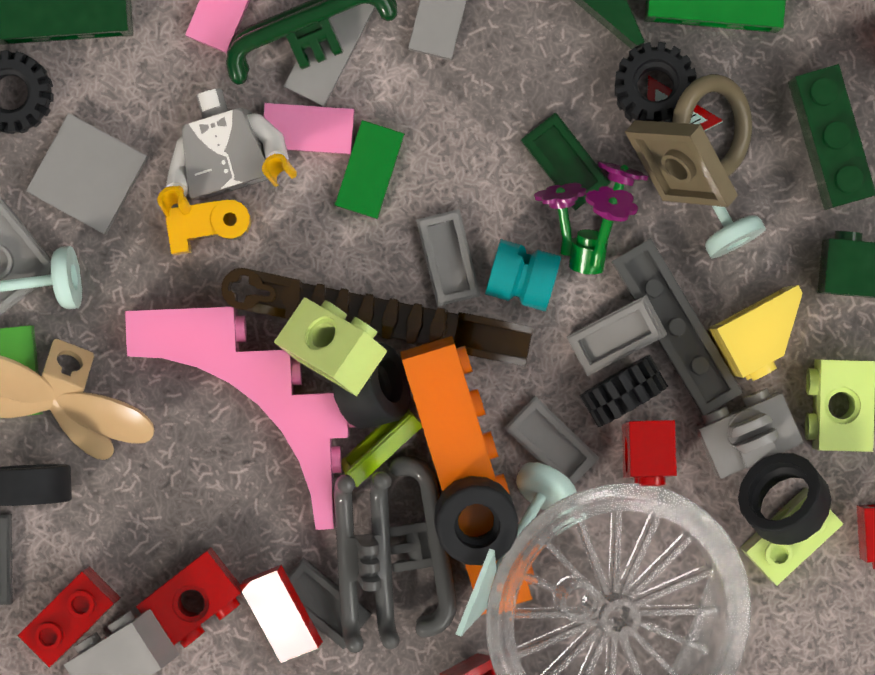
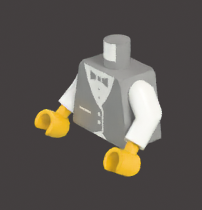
[157,88,297,217]

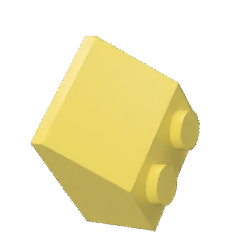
[707,285,803,381]

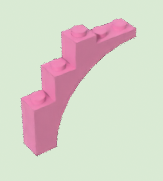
[125,307,356,530]

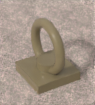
[625,74,752,207]

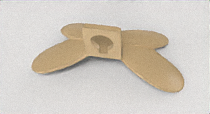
[0,339,154,460]

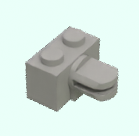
[695,388,804,479]

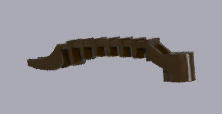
[221,268,534,367]

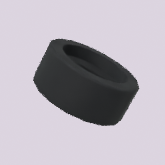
[738,453,832,545]
[0,464,72,506]

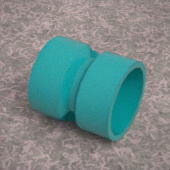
[485,239,561,312]

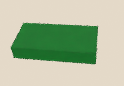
[335,120,405,220]

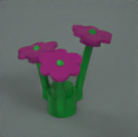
[534,161,649,274]

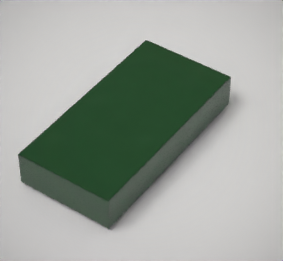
[520,113,611,211]

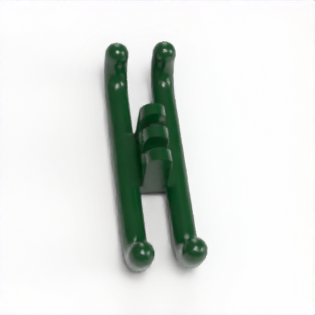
[226,0,398,85]

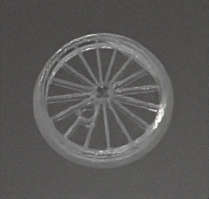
[486,483,751,675]

